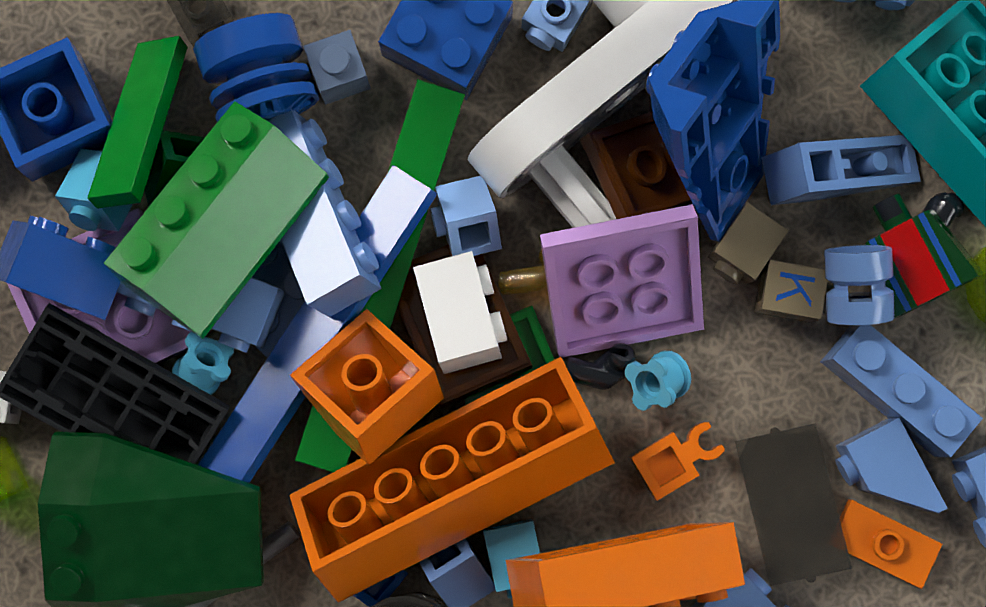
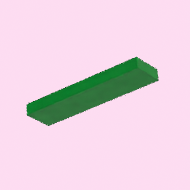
[87,36,188,209]

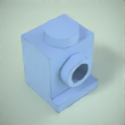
[521,0,592,52]

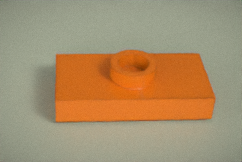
[828,499,943,589]

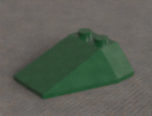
[38,432,264,607]

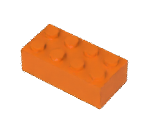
[505,522,745,607]

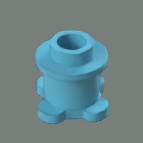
[172,332,234,395]
[625,350,691,411]

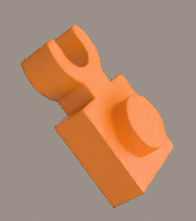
[629,422,725,501]

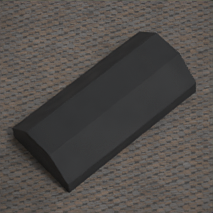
[0,303,229,464]

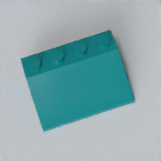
[860,0,986,227]

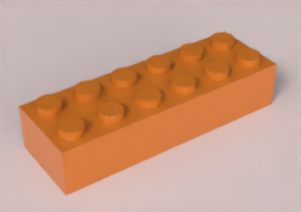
[289,357,615,603]

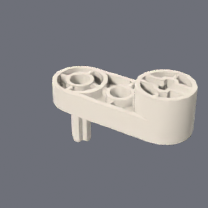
[467,0,739,228]

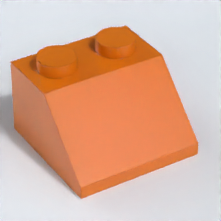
[290,309,444,465]

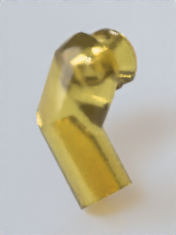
[499,250,547,295]

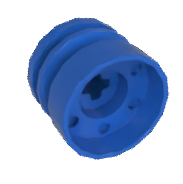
[193,13,319,122]

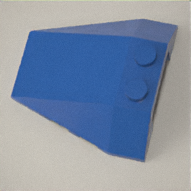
[646,0,780,242]

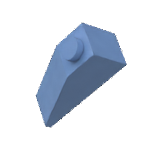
[762,135,921,205]

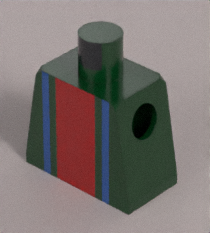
[865,193,984,319]

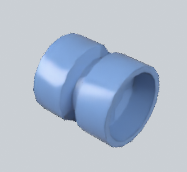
[824,245,894,325]

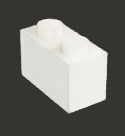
[413,251,507,374]

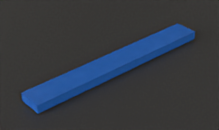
[198,165,437,483]

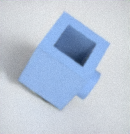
[430,176,502,256]

